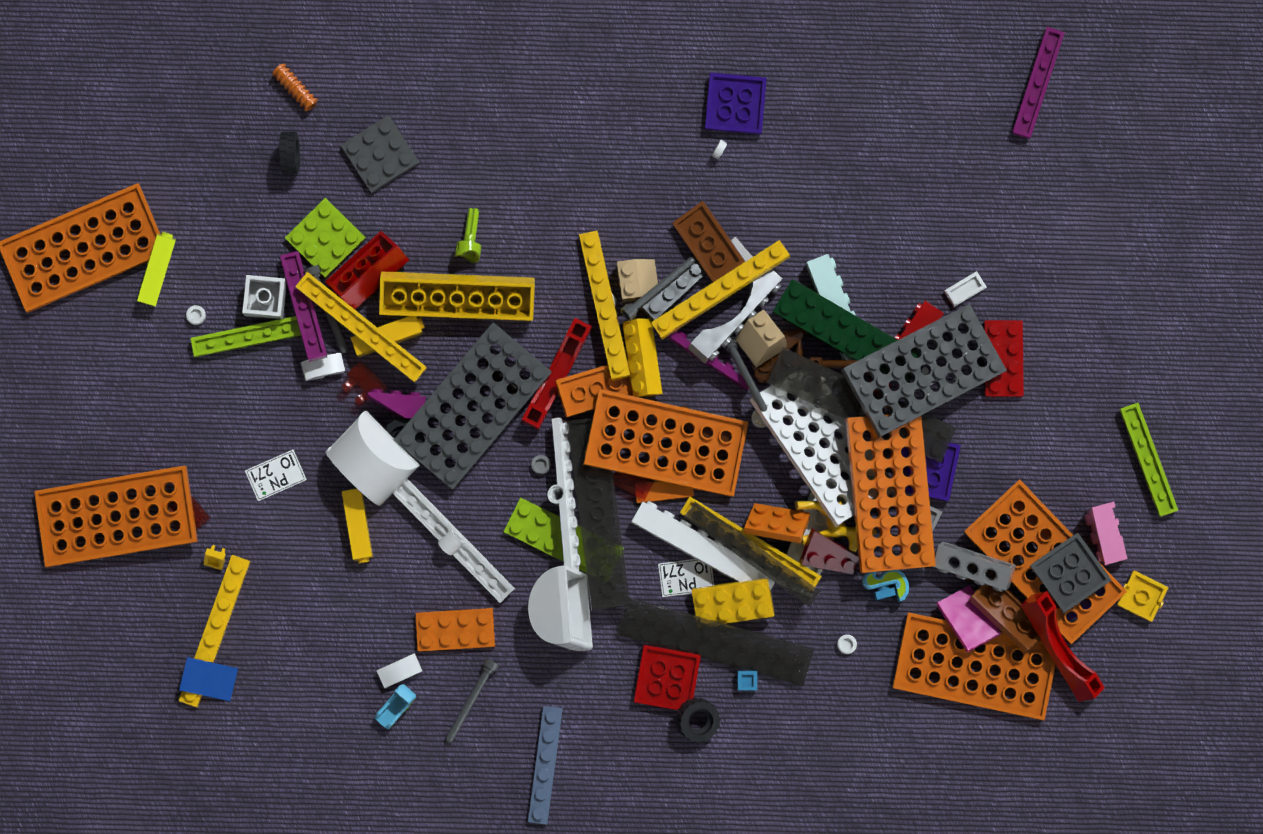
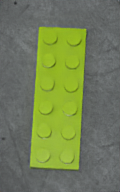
[504,497,624,583]

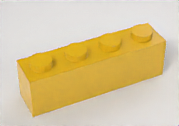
[622,319,663,398]

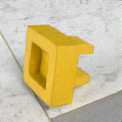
[204,545,226,570]

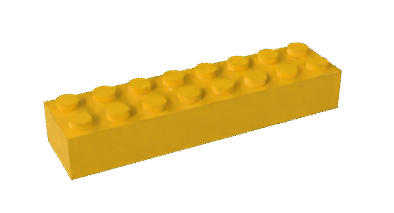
[379,271,535,321]

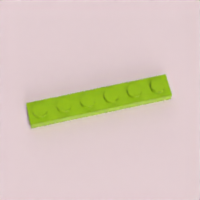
[190,316,301,357]
[1119,403,1178,517]

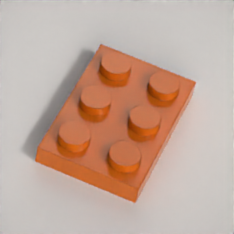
[744,503,810,543]

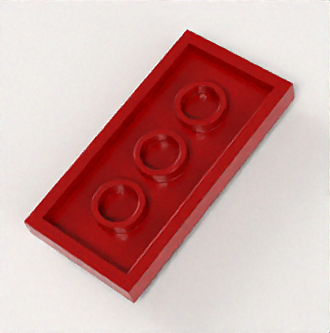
[984,320,1024,397]

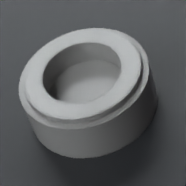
[531,455,551,475]

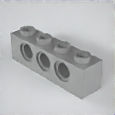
[933,542,1016,591]

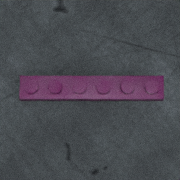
[1012,27,1065,139]
[280,251,327,362]
[653,327,749,392]

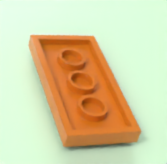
[555,359,633,417]
[416,608,495,652]

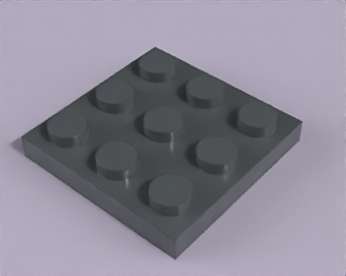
[341,115,420,194]
[1030,533,1111,613]

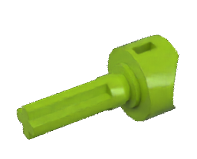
[454,208,481,263]

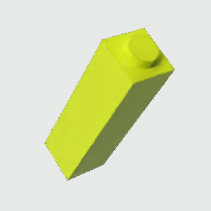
[137,232,176,306]

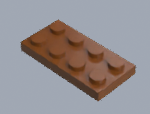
[672,201,746,282]
[968,575,1040,653]

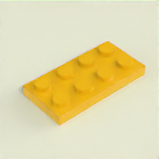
[692,577,775,627]

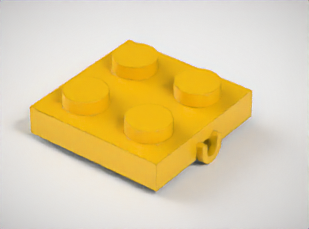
[1116,570,1169,622]

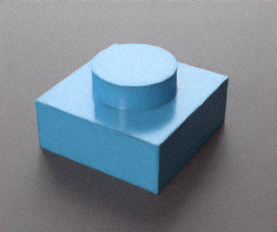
[874,585,896,601]
[738,671,757,691]

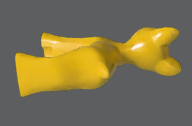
[795,500,877,552]

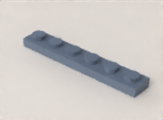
[528,706,563,825]

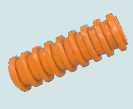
[272,64,318,111]

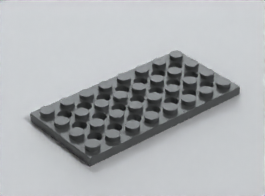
[841,304,1007,438]
[394,322,552,490]

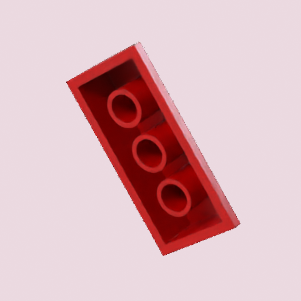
[325,231,409,309]

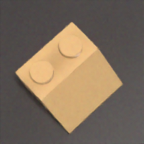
[617,259,658,303]
[735,310,788,368]

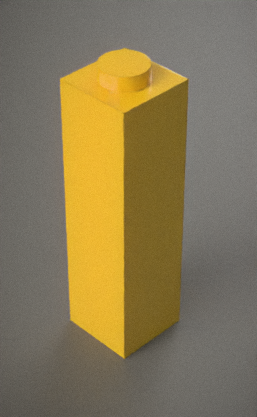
[350,316,425,358]
[342,489,373,564]

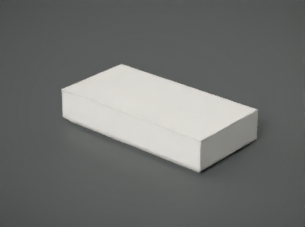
[944,271,987,307]

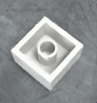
[242,275,287,319]

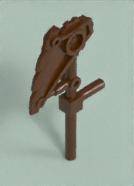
[751,329,859,393]

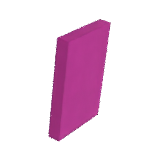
[936,585,1001,653]

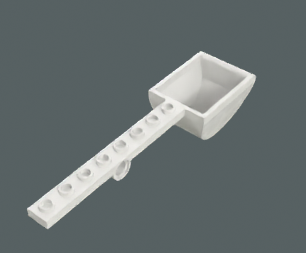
[325,411,515,603]
[528,418,593,651]

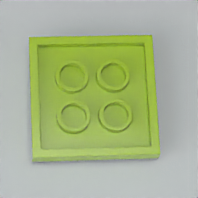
[285,198,366,279]

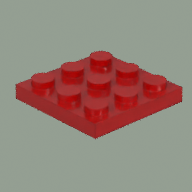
[634,645,701,710]

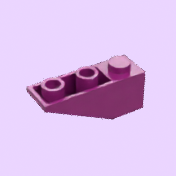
[366,389,426,420]

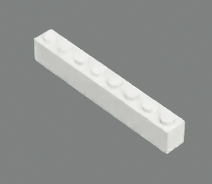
[631,501,778,590]

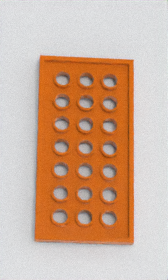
[0,183,160,313]
[583,389,748,497]
[845,415,936,573]
[34,465,198,567]
[964,479,1127,645]
[892,612,1056,721]

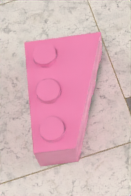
[1085,502,1127,566]

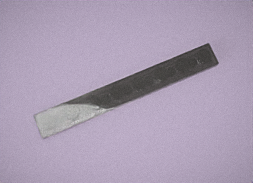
[684,502,821,607]

